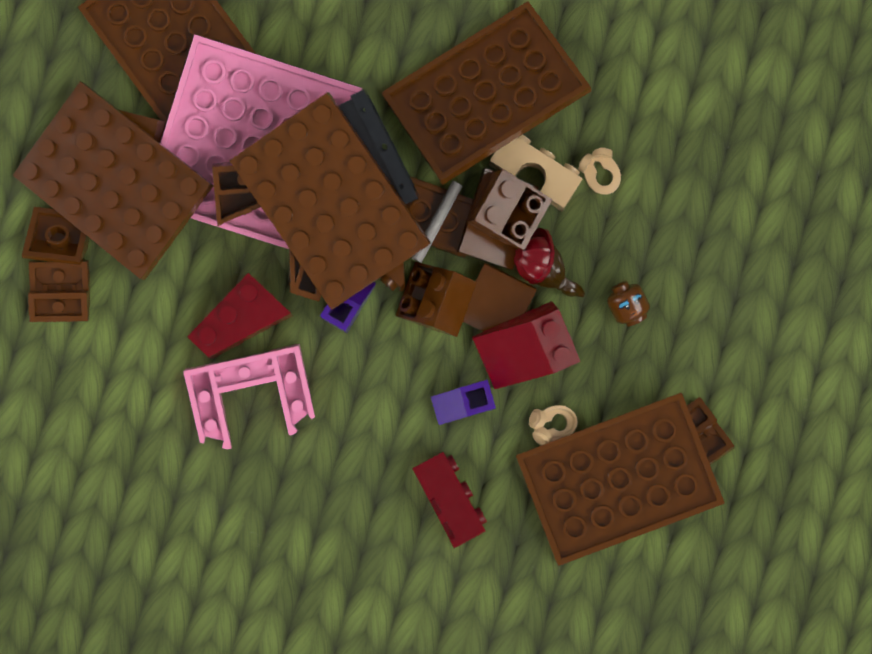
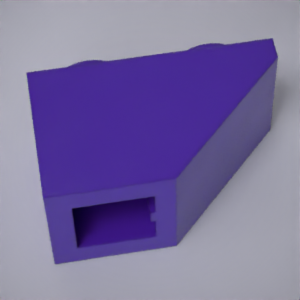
[320,282,377,333]
[431,380,496,425]

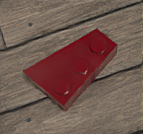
[187,273,293,359]
[412,452,487,548]

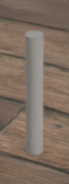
[411,181,462,263]

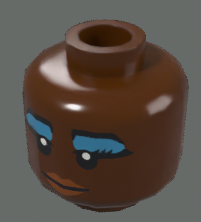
[607,281,650,327]

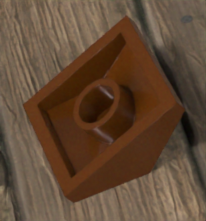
[22,207,89,265]

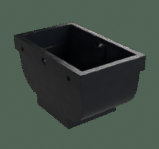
[338,89,419,204]

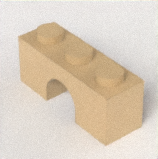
[489,135,583,211]

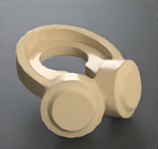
[578,148,621,195]
[529,405,578,445]

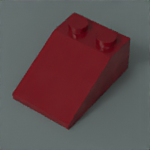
[472,301,580,389]

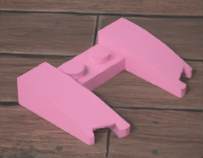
[183,344,315,449]

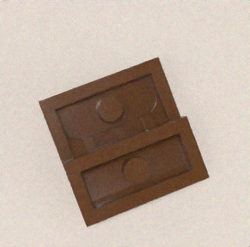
[28,260,90,322]
[463,263,537,332]
[687,397,735,465]

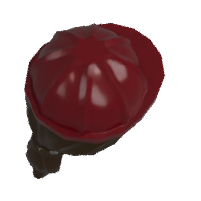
[514,227,585,298]

